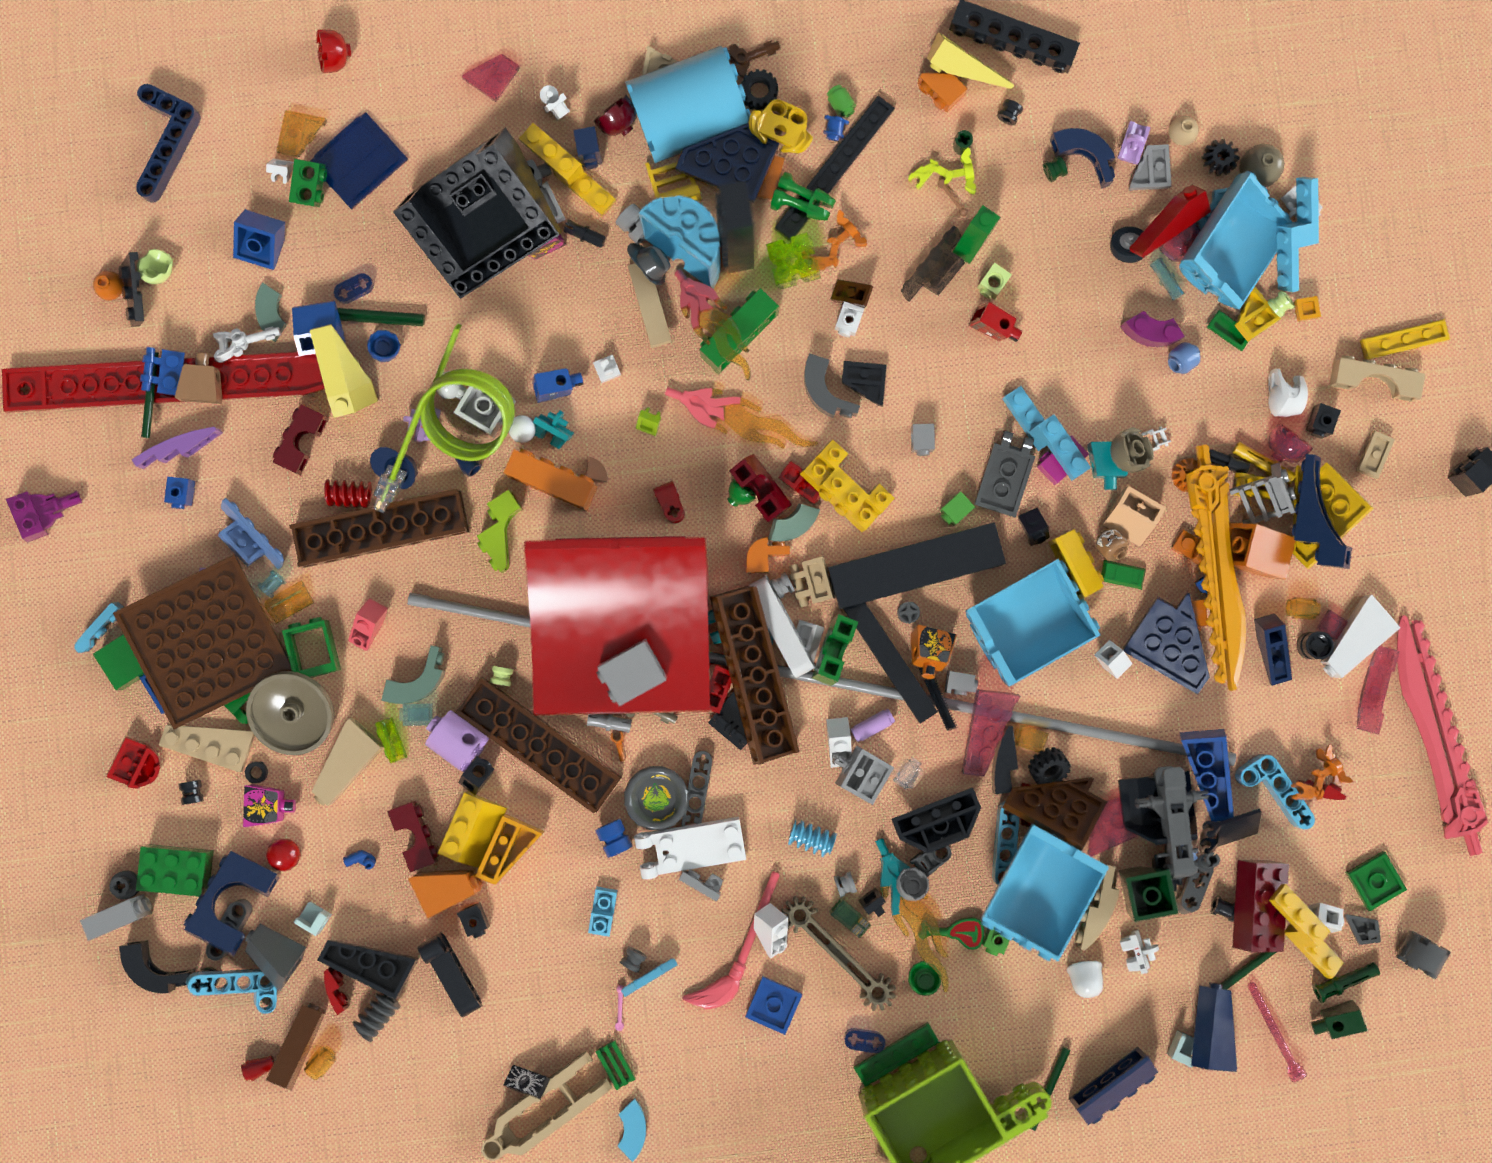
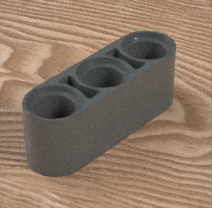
[206,899,252,961]

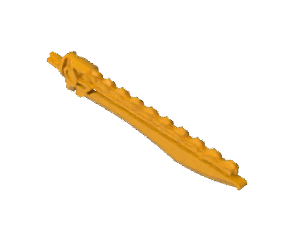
[1186,444,1246,691]

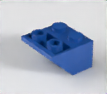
[292,301,346,356]

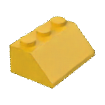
[1048,529,1104,599]
[438,791,507,868]

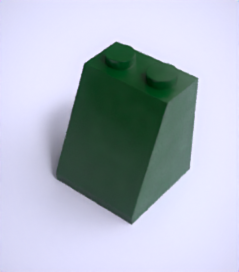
[1118,866,1179,922]

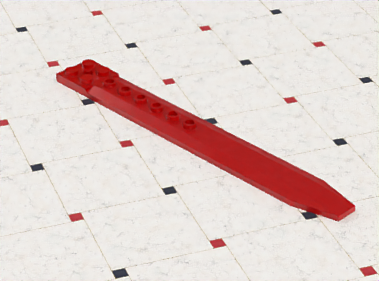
[1,352,325,413]

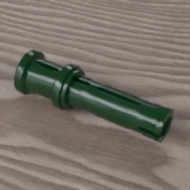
[1312,962,1380,1003]

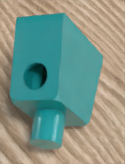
[1087,442,1128,491]

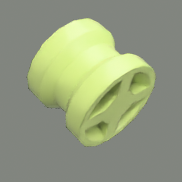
[1268,290,1295,317]
[490,666,514,686]

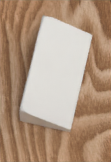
[796,620,824,662]

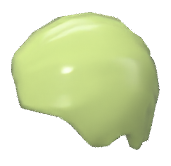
[136,249,173,285]

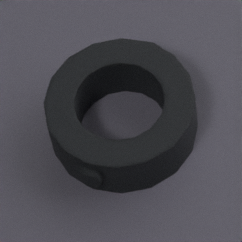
[245,761,268,784]

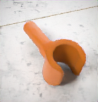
[611,731,625,762]

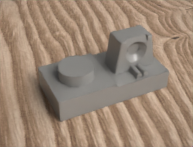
[679,869,723,902]

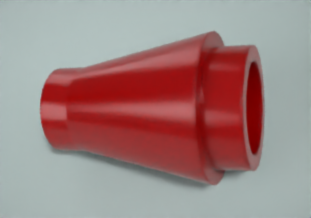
[241,1055,275,1082]

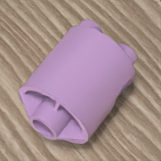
[425,710,489,772]

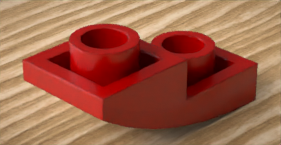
[1297,779,1347,800]
[324,967,349,1015]

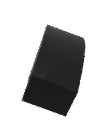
[991,725,1018,794]

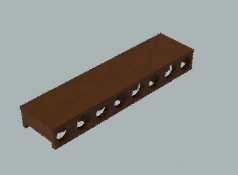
[289,489,470,568]
[709,585,800,765]
[455,677,622,813]

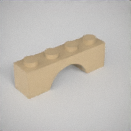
[1329,355,1426,402]

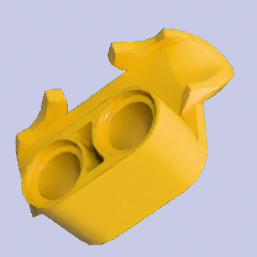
[749,99,813,154]

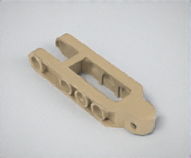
[481,1051,612,1161]

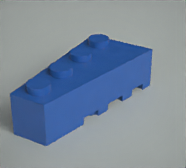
[1180,729,1234,821]

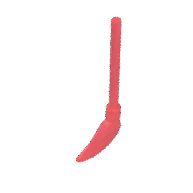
[682,871,780,1009]

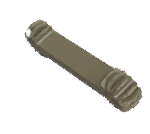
[781,896,896,1011]

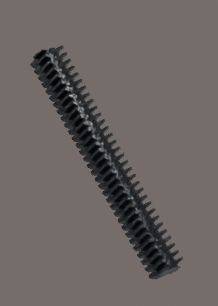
[918,667,957,731]

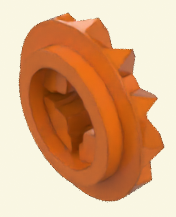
[1172,458,1198,493]

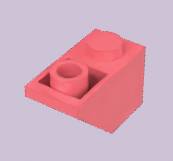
[348,598,388,651]

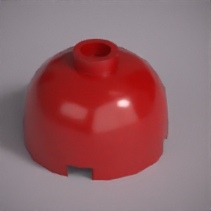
[316,29,351,74]

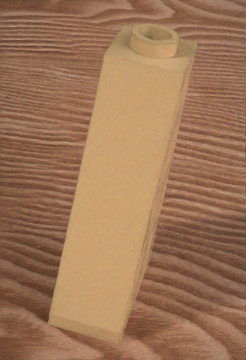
[312,718,385,806]

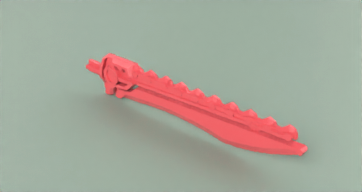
[1397,615,1488,856]

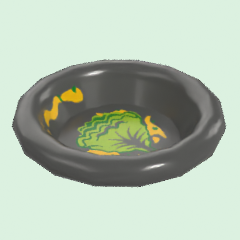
[624,766,688,830]

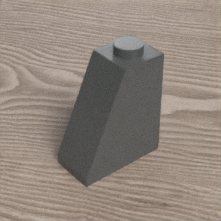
[245,924,306,991]

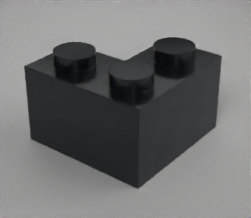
[1448,447,1492,497]

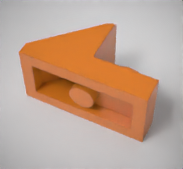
[1171,530,1202,565]

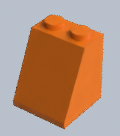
[1229,523,1295,580]
[408,870,482,918]

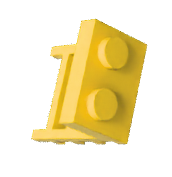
[645,151,701,202]

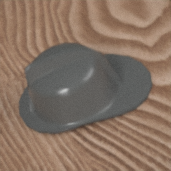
[627,243,671,285]

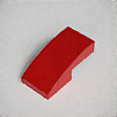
[778,461,821,505]

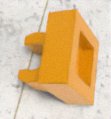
[1294,296,1321,322]

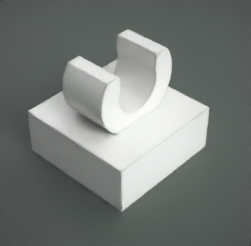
[266,159,294,184]
[593,354,621,383]

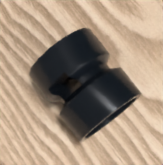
[1297,631,1334,660]

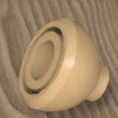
[1169,116,1199,146]

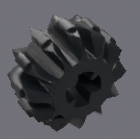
[1202,138,1240,176]

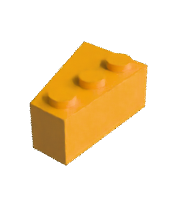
[475,814,545,885]

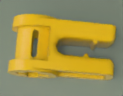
[1232,473,1270,499]

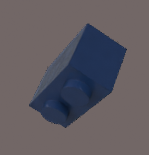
[573,126,603,169]

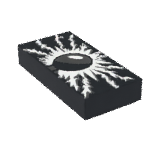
[503,1065,550,1100]

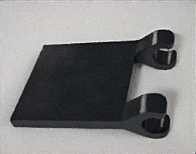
[1200,808,1262,854]

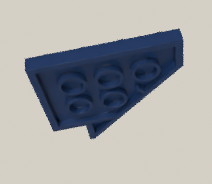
[675,123,779,203]

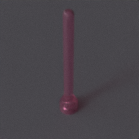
[1248,982,1307,1082]

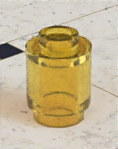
[1286,597,1321,620]
[304,1046,336,1080]

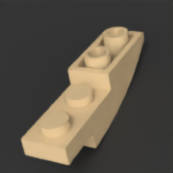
[1075,863,1120,950]

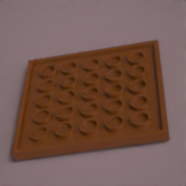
[113,555,292,730]

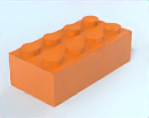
[503,448,597,511]

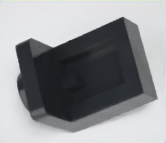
[1018,508,1050,546]

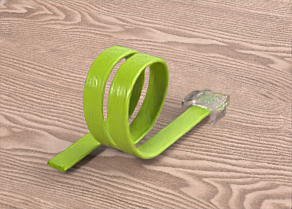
[373,324,515,512]

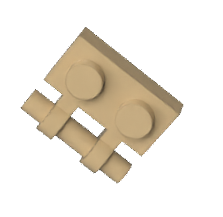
[789,556,835,607]

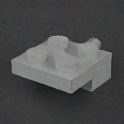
[832,746,894,805]

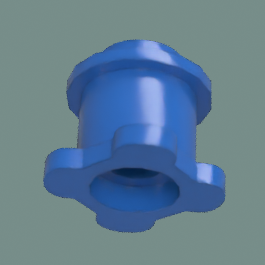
[823,115,849,141]

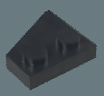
[842,361,887,407]

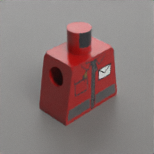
[968,302,1022,342]

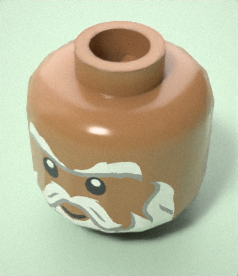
[1096,529,1129,561]

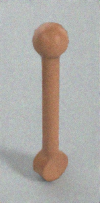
[938,179,968,216]

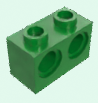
[289,159,327,207]

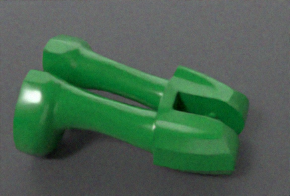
[770,172,836,221]

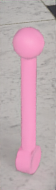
[615,985,624,1031]

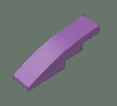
[132,427,223,469]

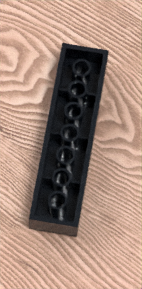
[715,180,755,273]

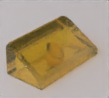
[265,581,314,624]

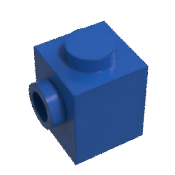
[164,476,195,509]

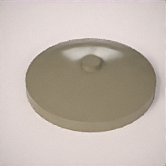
[246,671,334,755]

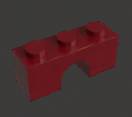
[273,404,329,475]
[729,454,792,522]
[387,800,439,873]

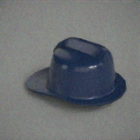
[370,447,419,489]

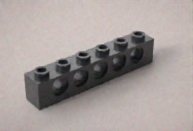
[949,0,1080,73]

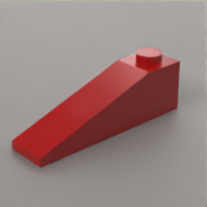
[1129,184,1211,258]

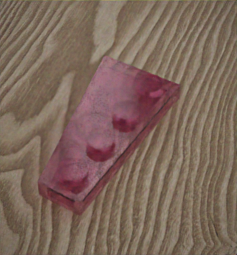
[962,689,1020,777]

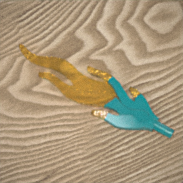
[875,838,949,993]

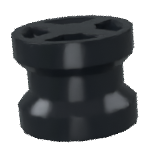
[997,99,1023,126]

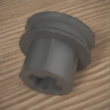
[109,870,139,900]

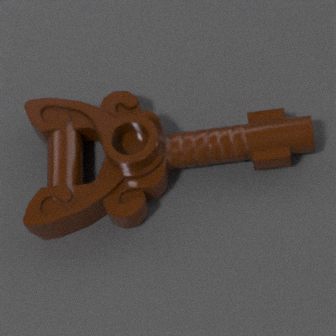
[728,40,781,77]

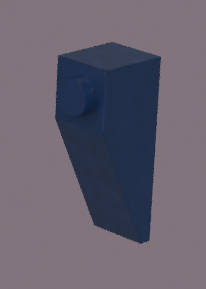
[1254,613,1292,686]

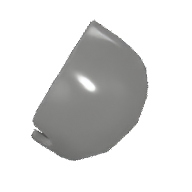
[896,867,929,901]

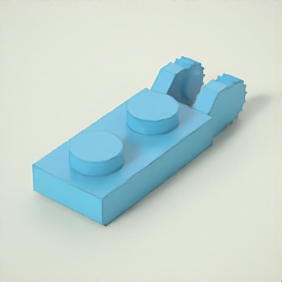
[74,602,124,653]

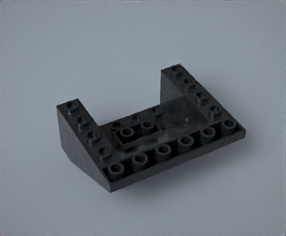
[393,127,562,299]

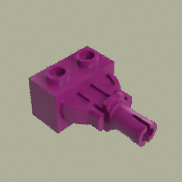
[6,490,83,543]

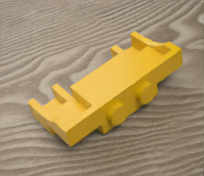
[800,439,895,532]

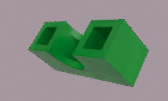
[811,614,858,686]

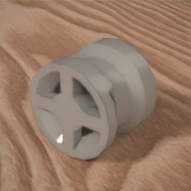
[770,572,795,599]
[834,871,857,898]

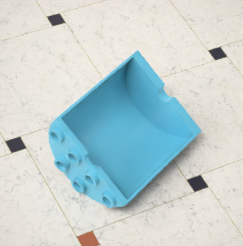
[625,46,751,163]
[1179,171,1292,310]
[639,196,721,289]
[965,559,1100,687]
[980,824,1109,962]

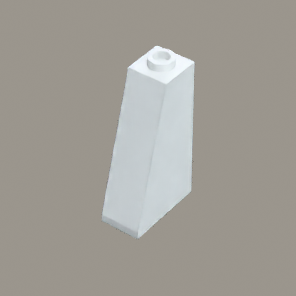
[1321,595,1401,678]

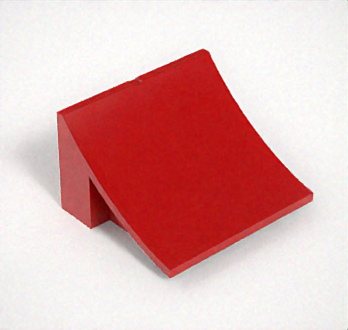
[524,536,710,715]

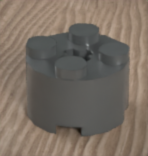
[1396,930,1451,979]

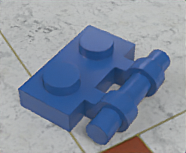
[140,347,185,395]

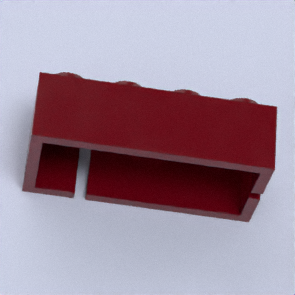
[1232,860,1289,952]

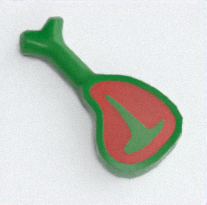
[918,917,984,950]

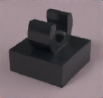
[858,887,886,917]

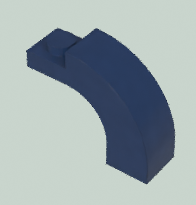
[1050,128,1115,189]

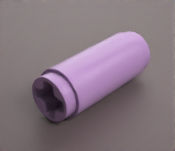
[850,709,895,742]

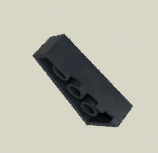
[317,939,419,1000]

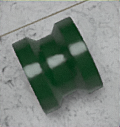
[1043,156,1068,183]

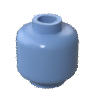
[1168,342,1201,374]

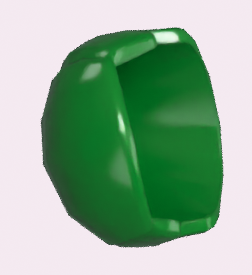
[908,961,941,996]

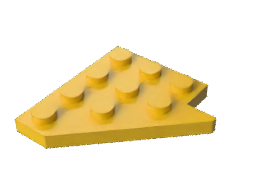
[1292,462,1374,569]

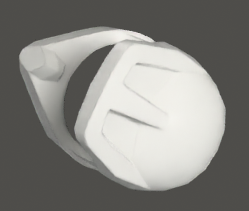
[1268,368,1308,417]

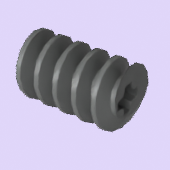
[352,993,400,1042]

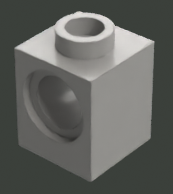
[911,424,935,456]

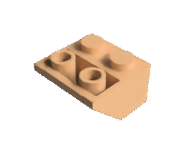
[1102,486,1166,547]

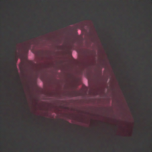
[1087,795,1138,857]

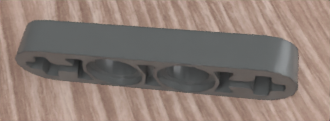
[682,751,712,826]

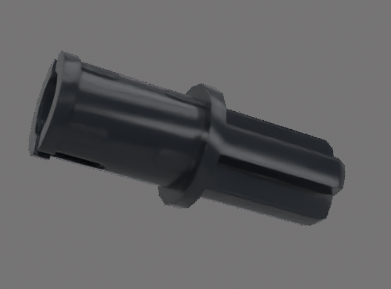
[563,219,606,248]
[1209,450,1250,473]

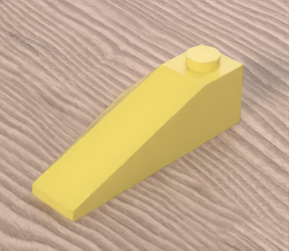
[927,32,1014,89]
[310,324,378,418]

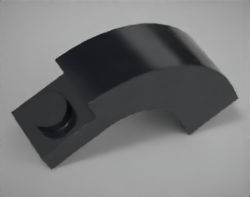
[119,940,195,994]

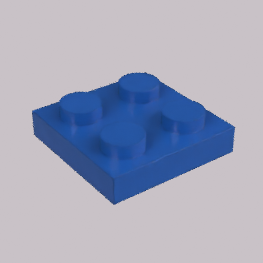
[745,976,803,1035]

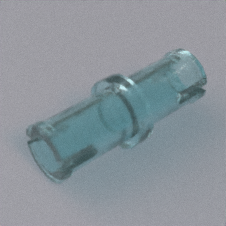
[1150,258,1184,301]

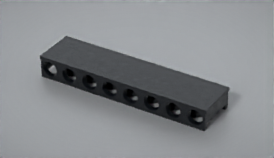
[828,522,1006,610]

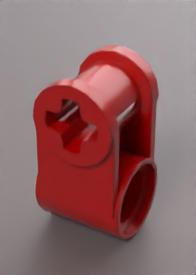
[653,480,685,524]

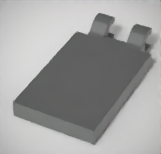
[974,431,1036,518]

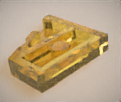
[276,110,327,157]

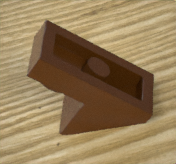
[830,279,873,308]

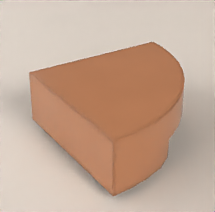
[586,457,608,482]

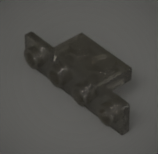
[901,225,965,302]

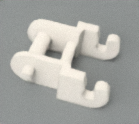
[1141,426,1171,451]

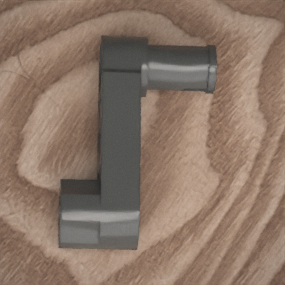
[1176,852,1220,915]

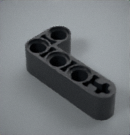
[418,932,483,1018]

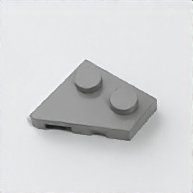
[1129,144,1171,191]

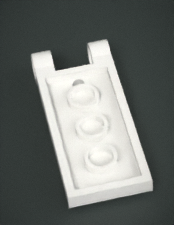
[634,817,746,879]

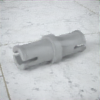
[587,714,632,733]

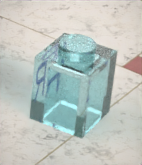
[399,703,433,726]

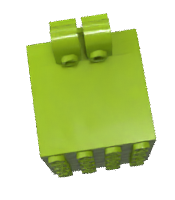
[859,1039,1052,1163]

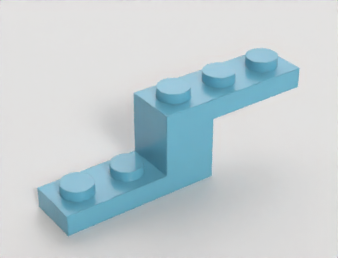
[1276,177,1319,292]
[1002,386,1091,481]

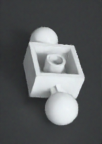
[436,371,536,443]

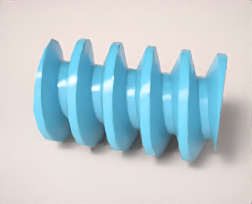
[788,820,837,857]

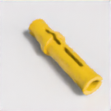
[1232,441,1296,485]

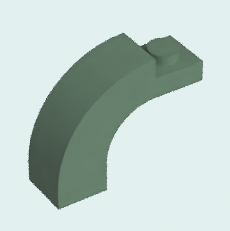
[381,645,446,704]

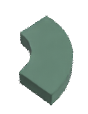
[255,282,287,342]
[768,503,820,541]

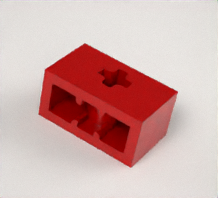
[709,664,732,714]

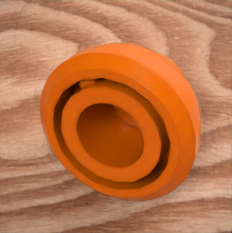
[93,271,124,301]

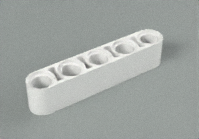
[748,576,816,678]

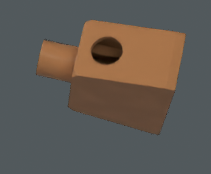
[175,353,222,404]

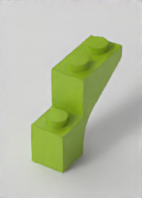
[477,490,523,573]

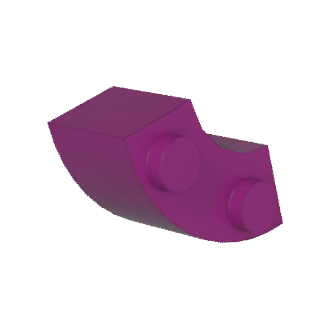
[1120,311,1185,347]

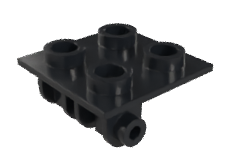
[708,692,747,750]

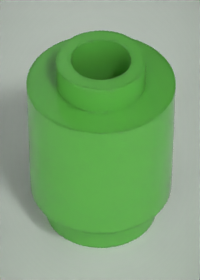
[827,85,856,118]

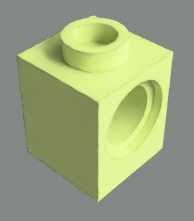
[977,262,1012,300]

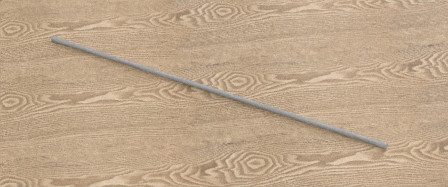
[408,592,1236,766]

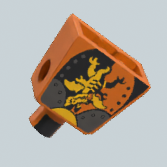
[911,625,957,679]

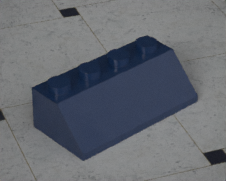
[1069,1047,1158,1125]

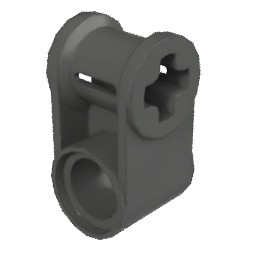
[909,846,952,877]

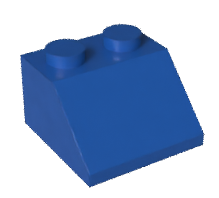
[233,209,285,270]

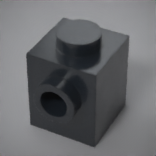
[1306,403,1341,439]

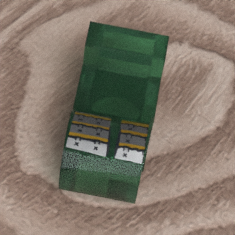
[829,897,872,938]

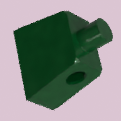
[1310,1000,1368,1039]

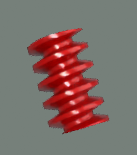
[324,479,372,508]

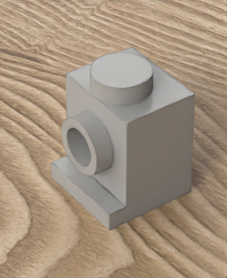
[944,671,978,696]

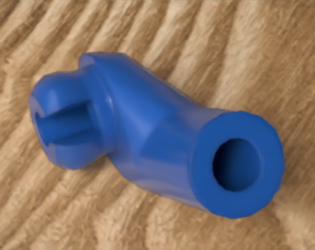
[343,850,376,869]

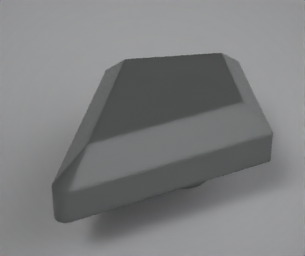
[1344,914,1381,945]

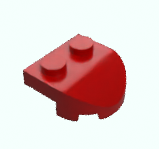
[106,736,160,789]

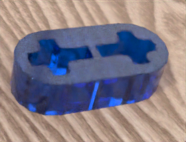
[334,273,374,304]
[844,1028,886,1053]

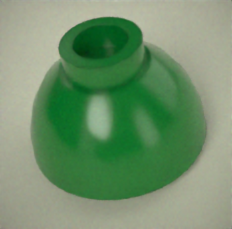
[727,478,756,507]

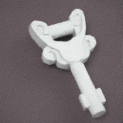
[213,326,281,363]

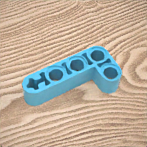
[1235,754,1315,829]
[992,801,1020,885]
[186,969,277,1014]

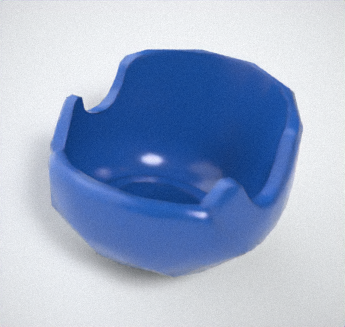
[367,330,401,362]

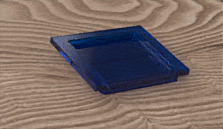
[309,112,408,210]

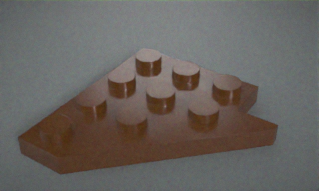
[1002,777,1107,852]

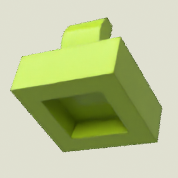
[636,407,661,436]

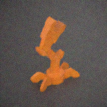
[805,210,867,273]
[1291,744,1353,801]

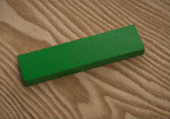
[853,1022,940,1087]

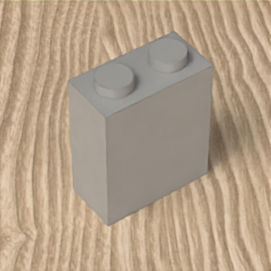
[596,639,667,706]
[80,894,152,941]

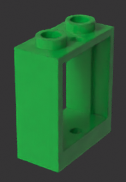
[282,617,341,678]

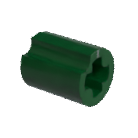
[953,130,973,155]

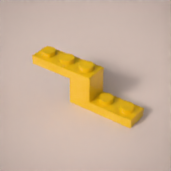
[519,123,616,217]
[1269,884,1344,979]

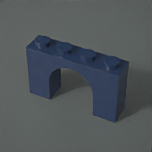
[184,851,279,956]

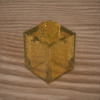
[1014,725,1049,753]

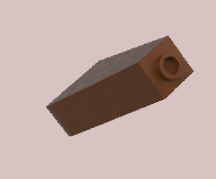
[266,1003,325,1091]

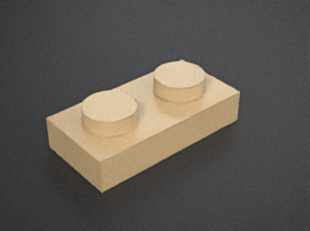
[1356,431,1395,479]

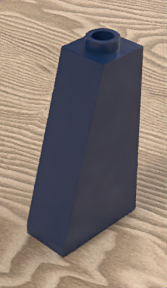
[1191,983,1237,1072]

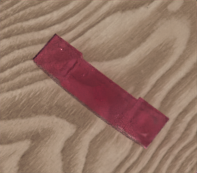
[1357,646,1400,735]

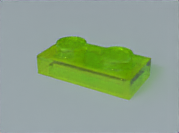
[375,717,407,764]

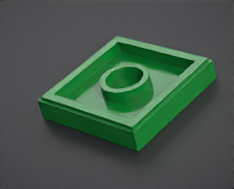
[1345,851,1407,911]

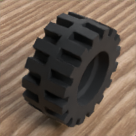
[741,69,778,111]
[1028,747,1071,785]

